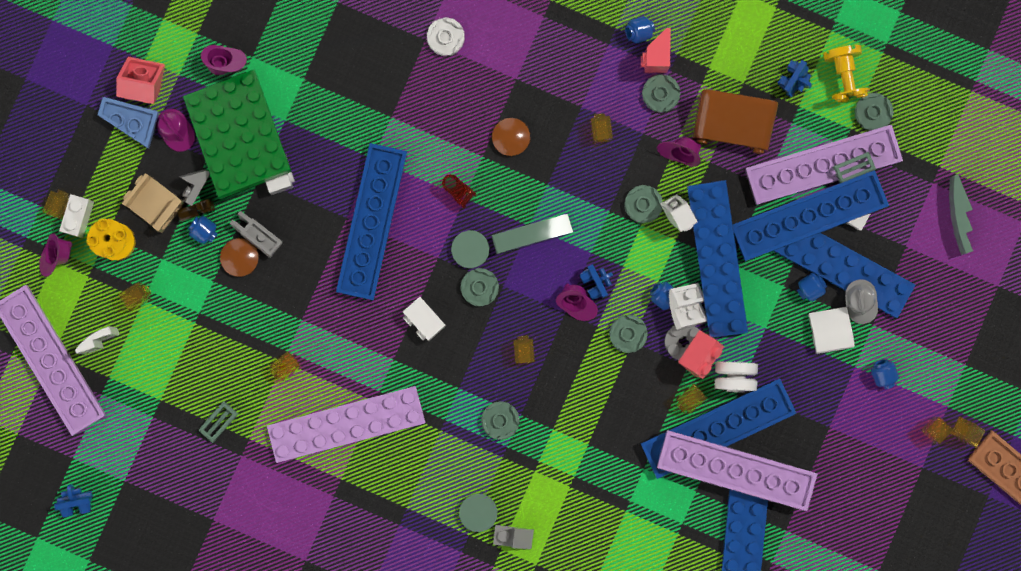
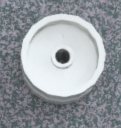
[714,362,758,392]

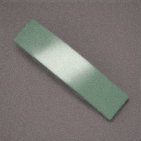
[949,174,973,255]
[492,214,573,254]

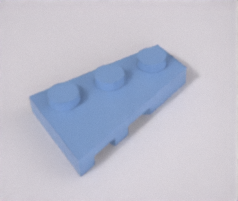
[98,97,159,149]

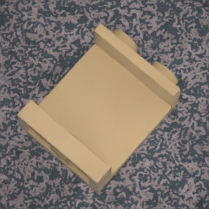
[122,173,185,233]

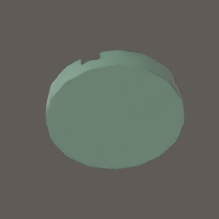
[642,75,680,113]
[855,93,893,131]
[624,185,663,224]
[451,230,489,269]
[461,268,499,306]
[609,315,648,353]
[481,401,520,440]
[459,494,498,532]

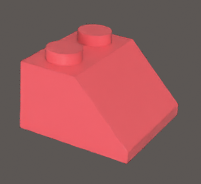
[641,28,671,73]
[117,57,165,104]
[678,330,724,379]

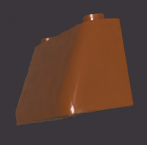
[692,90,778,154]

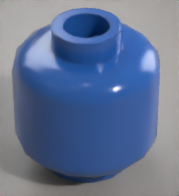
[625,16,655,43]
[188,216,218,244]
[797,273,827,302]
[650,282,674,310]
[871,359,899,389]

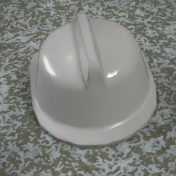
[845,279,878,324]

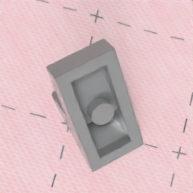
[179,170,210,206]
[493,525,534,549]

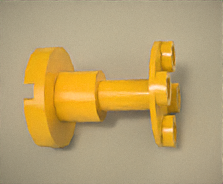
[823,45,870,103]
[87,219,136,261]

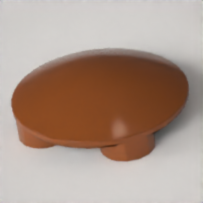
[492,118,530,156]
[220,238,259,277]

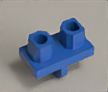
[778,60,812,98]
[579,264,613,300]
[54,484,93,518]

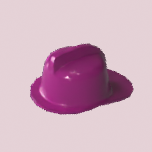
[201,45,247,75]
[156,109,195,151]
[657,137,701,167]
[39,234,72,277]
[556,284,598,321]

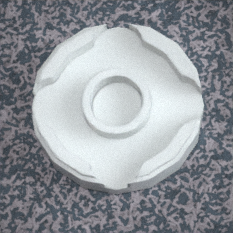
[427,18,465,56]

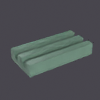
[833,152,876,184]
[198,401,239,443]

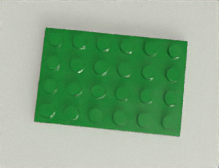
[183,69,292,199]

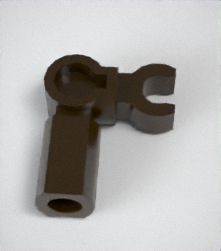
[177,199,216,222]

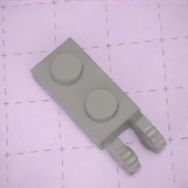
[229,211,283,258]

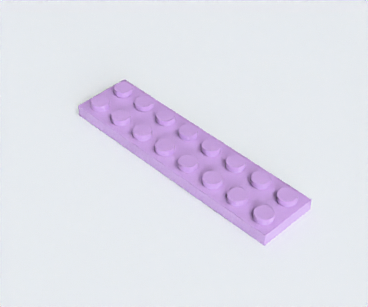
[745,125,903,205]
[0,285,107,436]
[267,386,426,463]
[657,430,817,511]

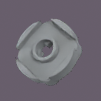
[664,325,699,360]

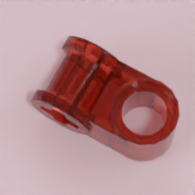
[442,174,477,209]

